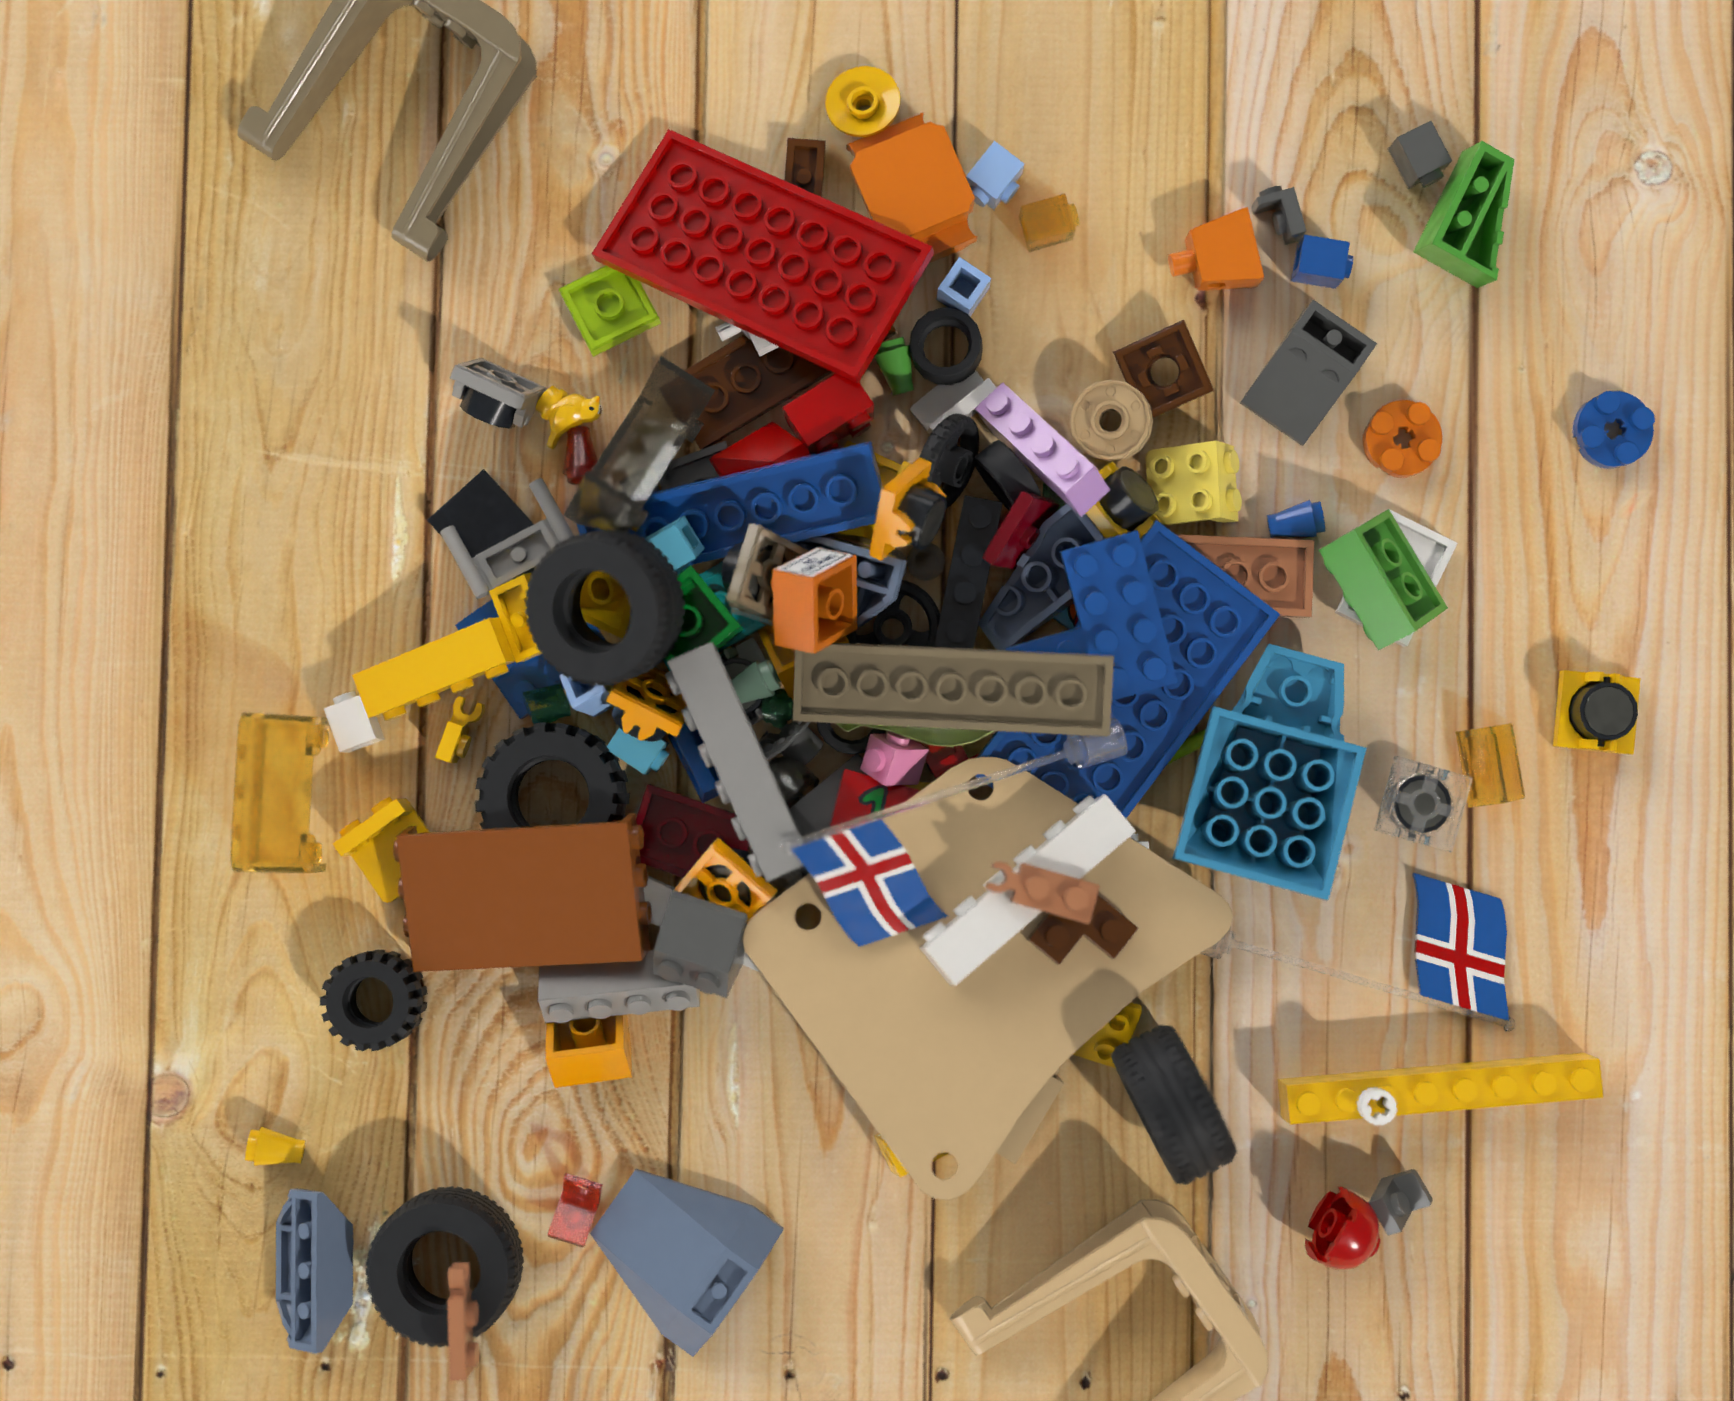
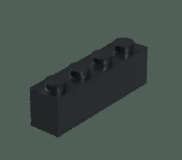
[934,495,1003,649]

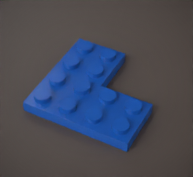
[1005,530,1178,701]

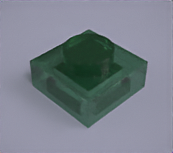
[522,684,571,724]

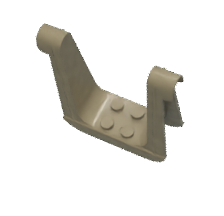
[238,0,537,262]

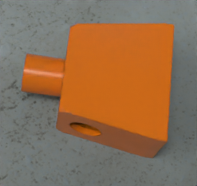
[1168,207,1264,291]

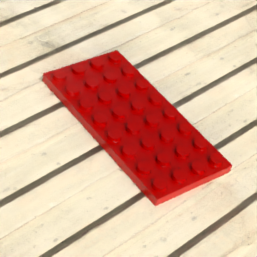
[592,129,934,383]

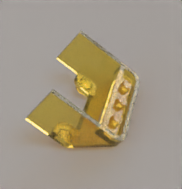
[230,712,330,873]

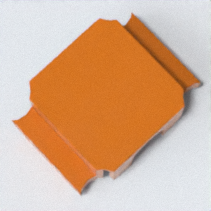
[846,112,977,263]

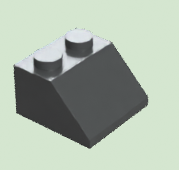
[653,890,748,998]

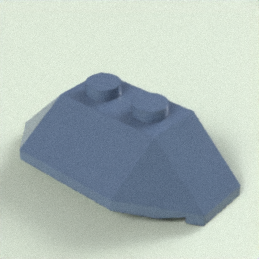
[793,535,907,627]
[276,1188,354,1354]

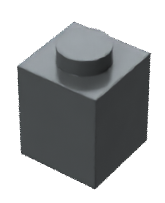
[1388,121,1452,189]

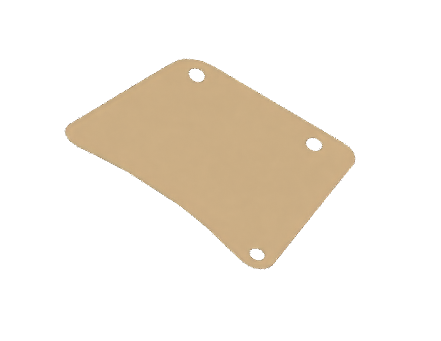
[743,757,1233,1200]

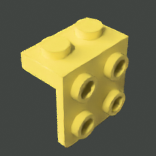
[1146,441,1242,525]

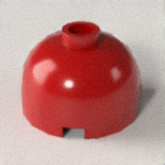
[1305,1187,1380,1270]

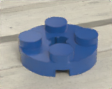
[1572,391,1655,469]

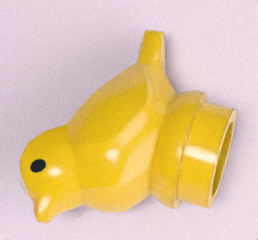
[535,385,602,450]

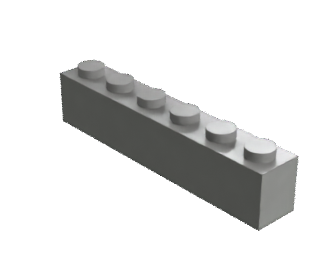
[665,642,804,882]

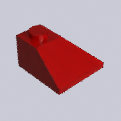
[709,421,811,477]

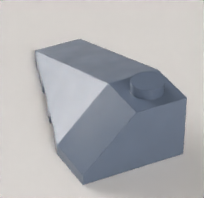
[978,503,1105,650]

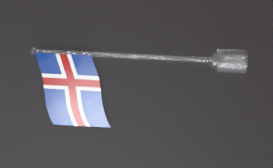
[781,717,1127,947]
[1199,873,1515,1032]

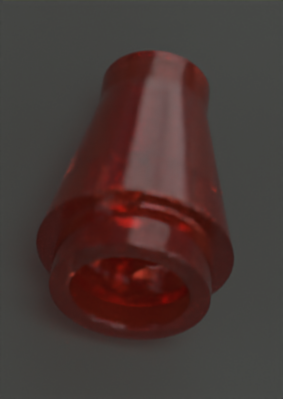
[563,426,601,485]

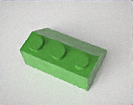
[1319,509,1448,651]

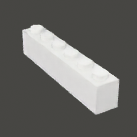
[920,794,1136,986]

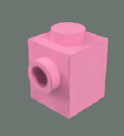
[860,731,929,786]

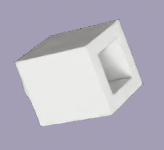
[324,691,385,753]

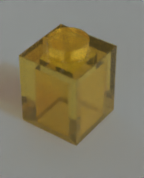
[1018,193,1080,252]

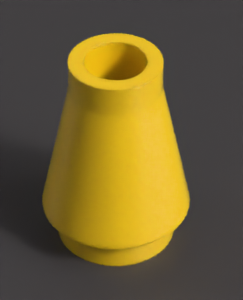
[245,1127,306,1166]

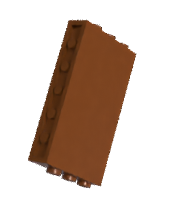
[393,813,652,972]

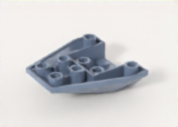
[590,1169,784,1357]

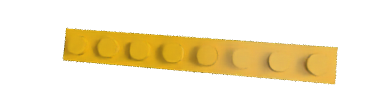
[1277,1053,1604,1125]

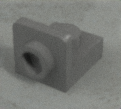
[1252,186,1307,245]
[1369,1169,1433,1236]

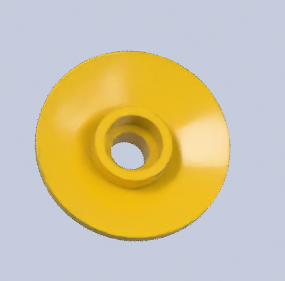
[825,66,901,137]

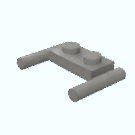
[440,478,574,599]

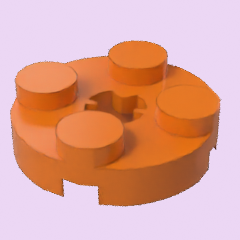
[1363,400,1442,478]

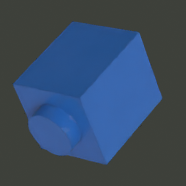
[1291,234,1353,289]

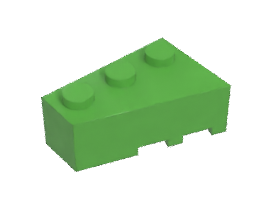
[1413,141,1515,288]

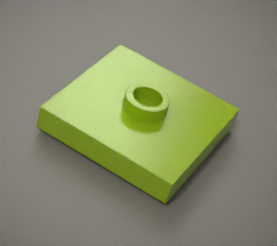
[559,266,661,357]

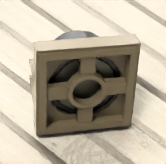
[721,524,809,621]

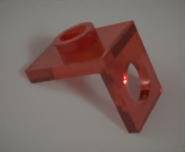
[548,1173,602,1247]

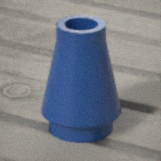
[1267,500,1326,538]

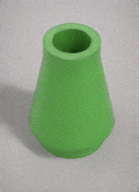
[874,337,915,396]

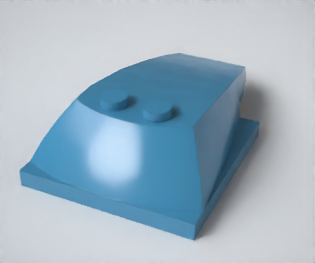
[1172,644,1367,900]

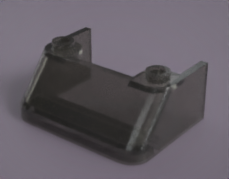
[564,356,715,533]

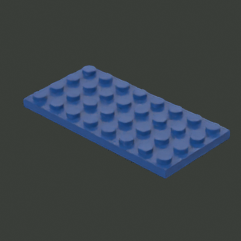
[975,520,1280,818]

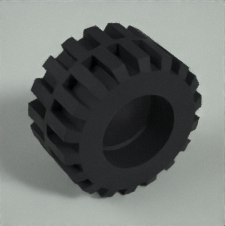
[320,950,428,1051]

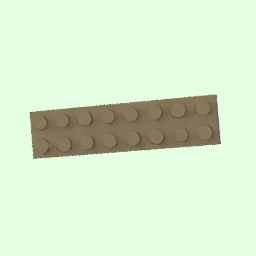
[793,643,1114,736]

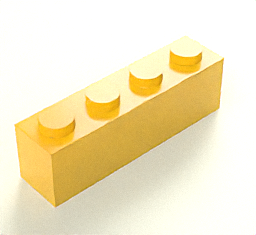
[352,617,516,721]

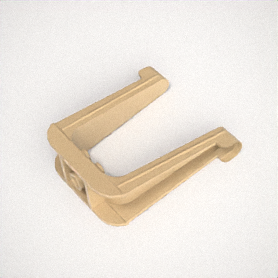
[950,1200,1268,1401]

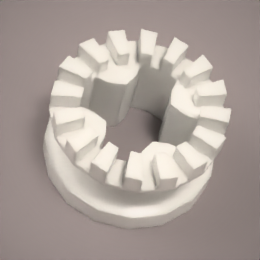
[1357,1087,1397,1125]

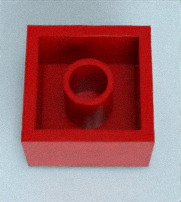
[783,373,874,455]

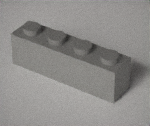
[538,950,700,1023]

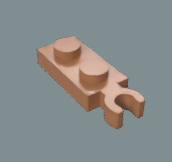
[985,862,1100,924]
[447,1262,480,1381]

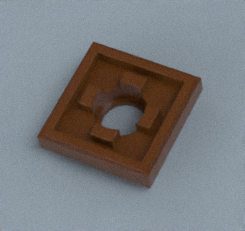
[1113,320,1215,418]

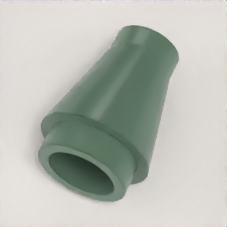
[731,659,781,704]

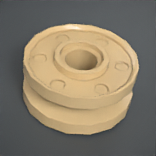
[1070,379,1153,462]

